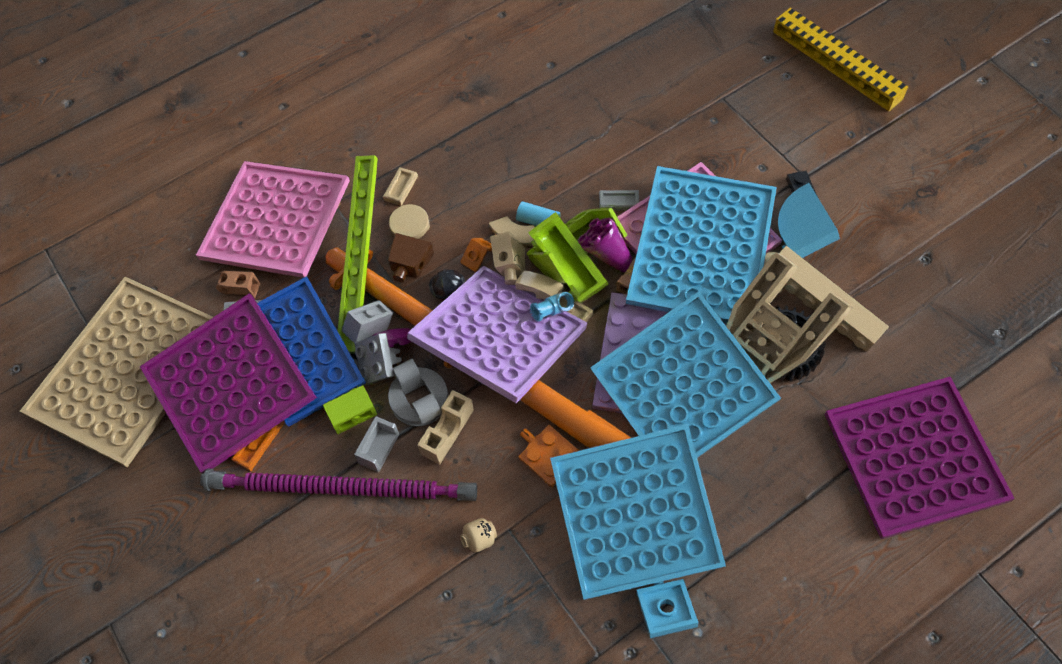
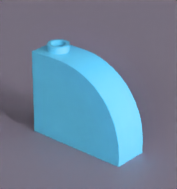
[778,183,840,258]

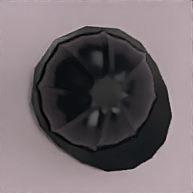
[429,269,465,301]

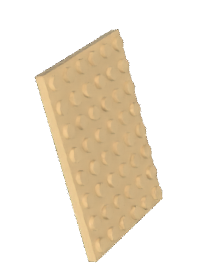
[20,277,213,467]

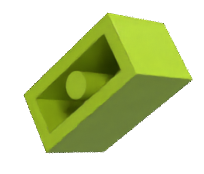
[323,385,377,434]

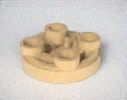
[389,204,430,239]

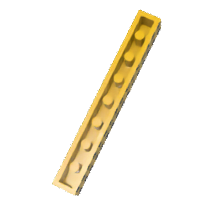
[773,7,908,111]

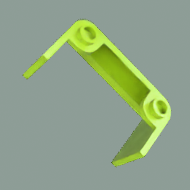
[526,208,628,283]
[528,212,609,303]

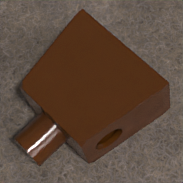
[388,233,434,283]

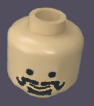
[460,518,497,553]

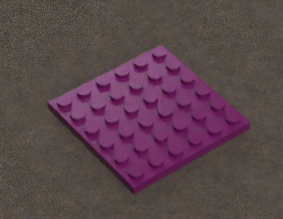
[140,293,317,473]
[824,376,1015,540]

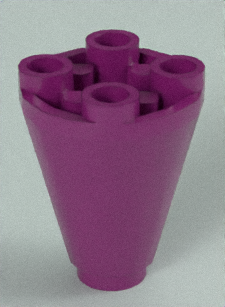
[578,218,633,272]

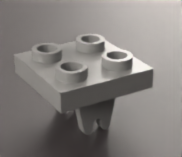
[355,333,402,385]

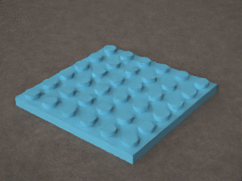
[590,291,781,458]
[550,424,726,600]

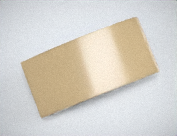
[515,271,564,300]

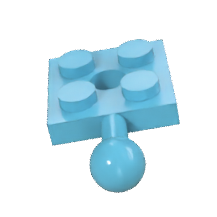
[637,579,698,638]

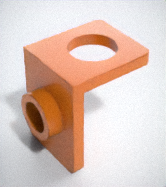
[460,238,492,272]

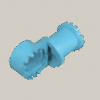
[529,292,574,322]

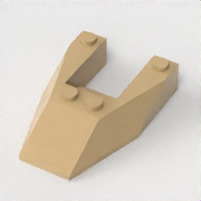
[726,252,853,383]

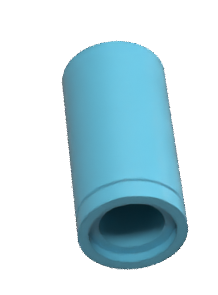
[516,201,560,226]

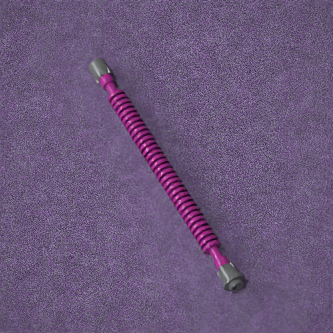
[200,468,477,501]

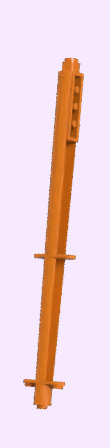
[326,247,631,448]

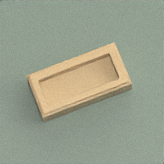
[383,167,418,206]

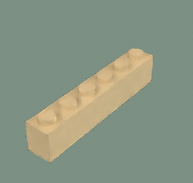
[779,246,889,352]

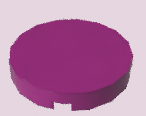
[372,328,412,348]

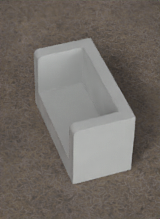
[342,300,393,344]
[354,416,400,473]

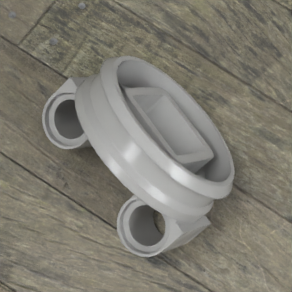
[388,359,449,426]

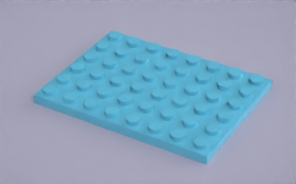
[626,166,777,324]

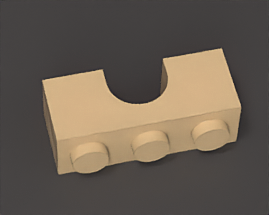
[417,390,474,465]

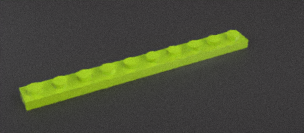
[338,155,378,354]

